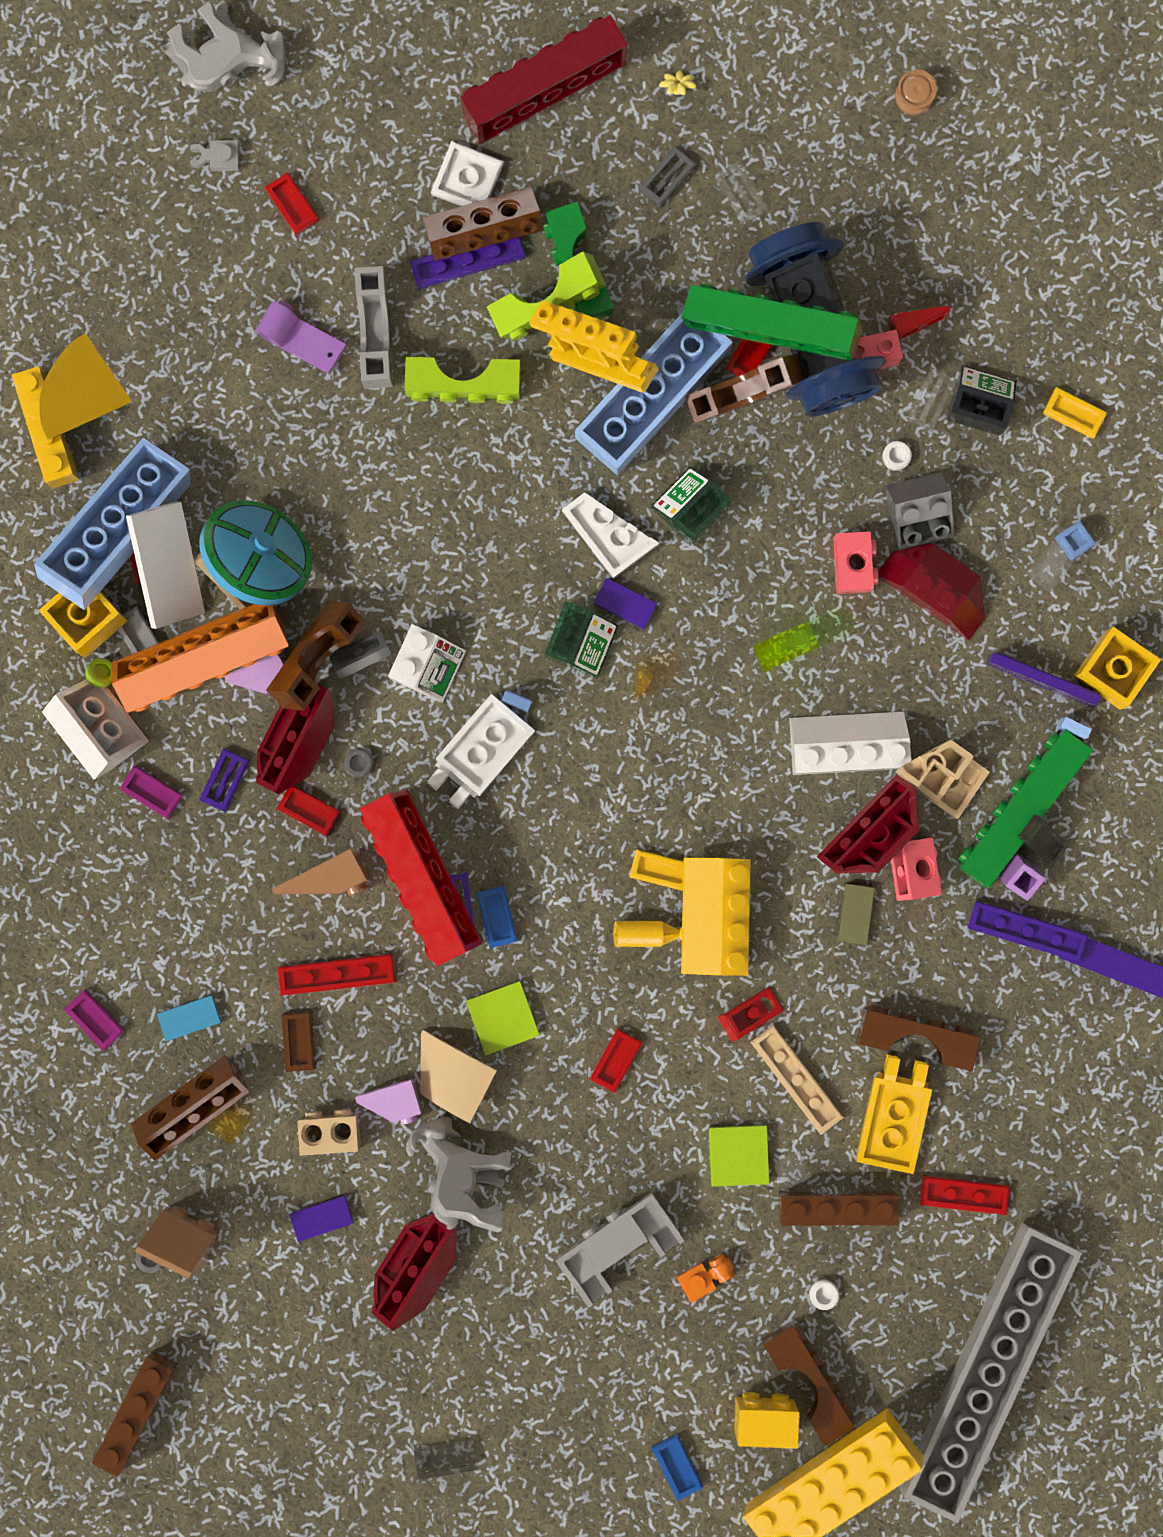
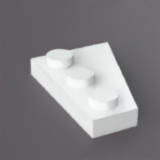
[562,493,659,579]

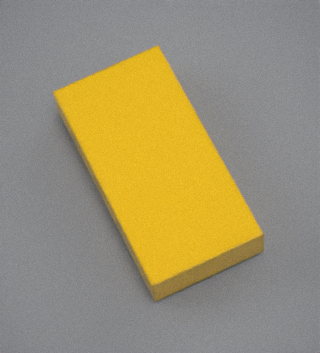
[1042,387,1107,439]
[629,849,684,891]

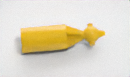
[614,921,682,947]

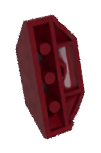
[878,543,985,641]
[256,684,335,794]
[817,774,919,874]
[372,1213,457,1331]

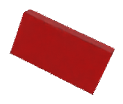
[264,172,319,235]
[725,339,772,377]
[276,786,341,836]
[589,1028,643,1093]

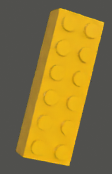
[743,1408,923,1537]

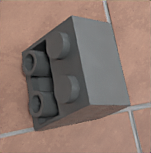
[886,472,954,550]

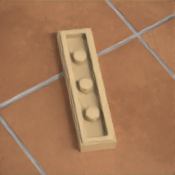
[750,1025,844,1135]

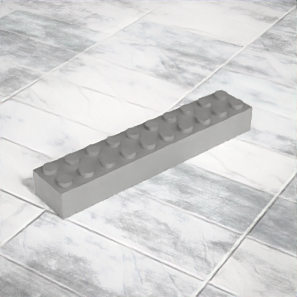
[899,1222,1082,1523]

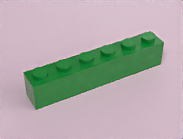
[681,284,862,361]
[957,729,1093,888]

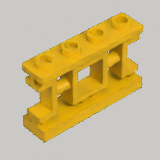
[529,301,659,393]

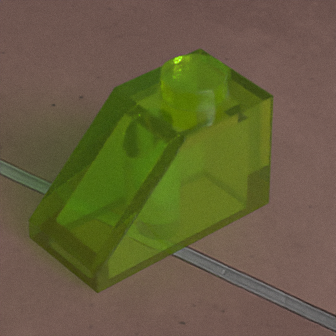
[753,621,819,673]

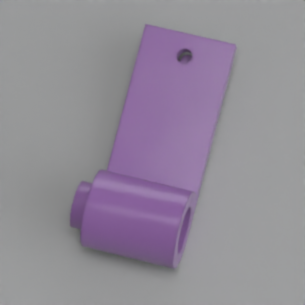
[255,300,347,375]

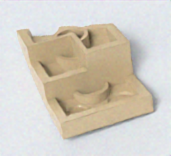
[895,740,990,819]
[420,1030,497,1123]

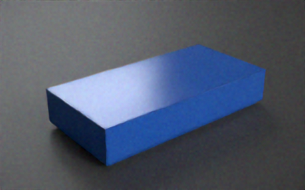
[477,886,518,948]
[651,1433,703,1501]

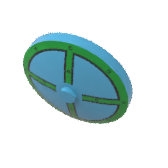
[199,500,312,606]

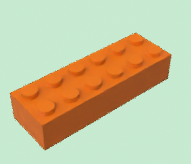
[112,604,289,713]

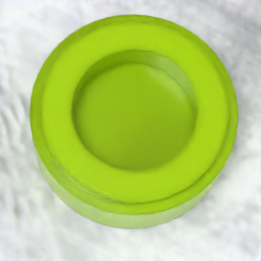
[85,658,112,688]

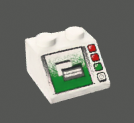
[388,624,466,703]

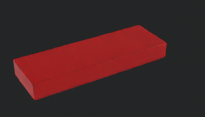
[919,1175,1010,1215]

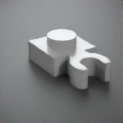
[190,140,239,171]

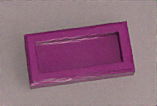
[119,765,184,819]
[64,989,126,1051]

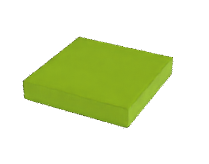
[466,981,540,1056]
[708,1125,769,1187]

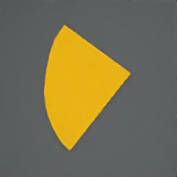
[39,333,132,440]

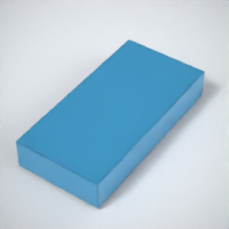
[157,995,222,1041]

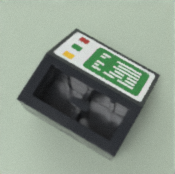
[946,365,1017,436]

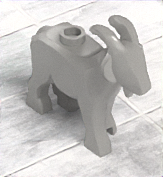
[160,0,286,92]
[406,1116,511,1232]

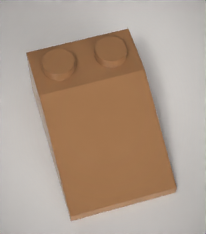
[272,849,372,896]
[135,1206,219,1278]

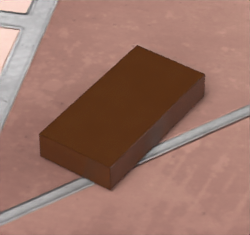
[282,1012,315,1072]

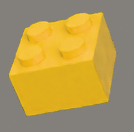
[39,591,128,659]
[1073,627,1161,710]
[734,1392,799,1448]

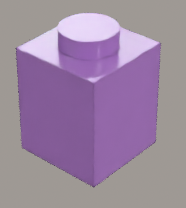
[999,852,1046,901]

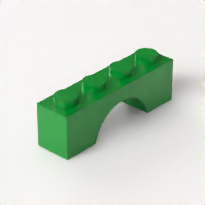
[542,202,614,319]

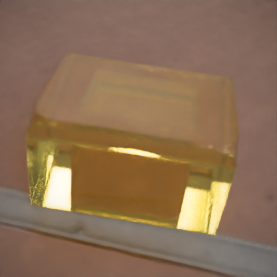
[633,663,654,700]
[206,1107,249,1145]

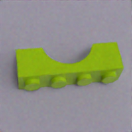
[487,251,607,341]
[405,357,521,404]

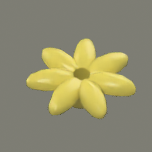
[659,70,696,95]

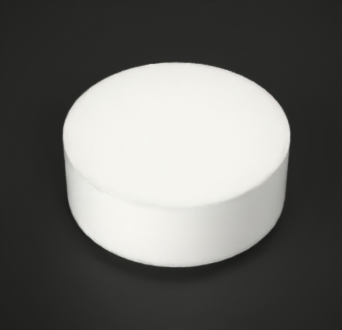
[882,441,912,471]
[809,1279,839,1310]

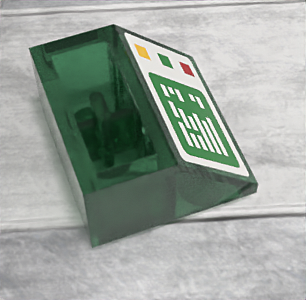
[650,466,733,547]
[544,601,619,679]

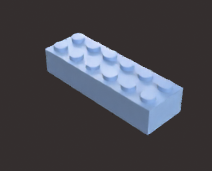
[575,312,732,476]
[34,438,191,610]

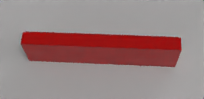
[278,954,396,996]

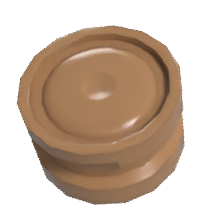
[895,69,937,115]

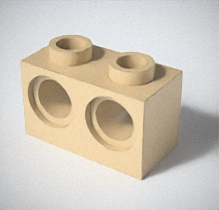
[297,1109,361,1156]

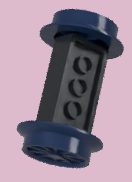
[745,222,886,417]

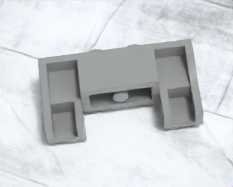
[555,1192,685,1308]

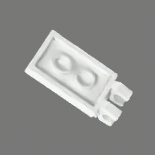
[427,694,535,809]

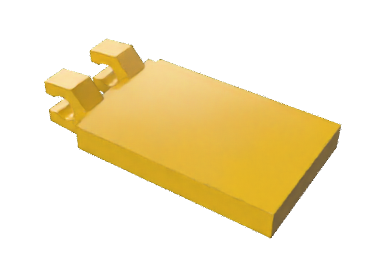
[856,1054,932,1174]

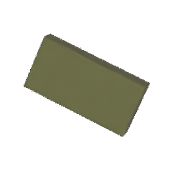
[837,884,874,945]

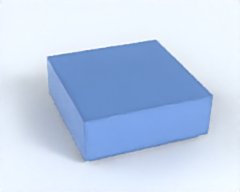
[1054,520,1096,561]
[502,690,533,713]

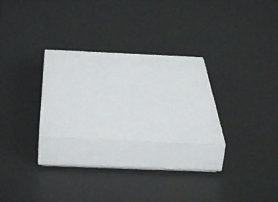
[431,141,504,206]

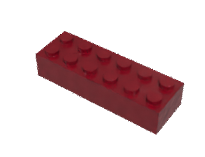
[460,15,628,145]

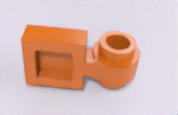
[677,1254,735,1303]

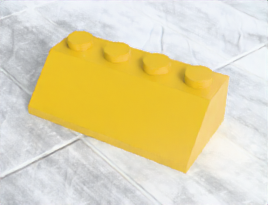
[681,858,751,976]

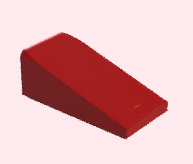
[887,305,950,340]
[718,986,784,1042]

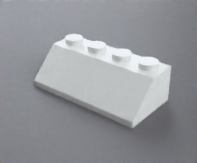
[789,712,911,775]

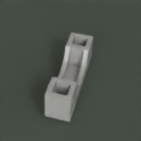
[355,266,393,389]

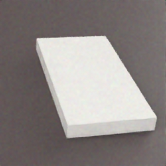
[126,501,205,629]

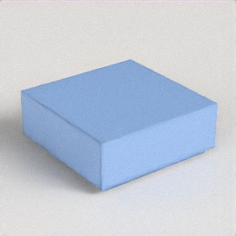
[1056,717,1092,741]

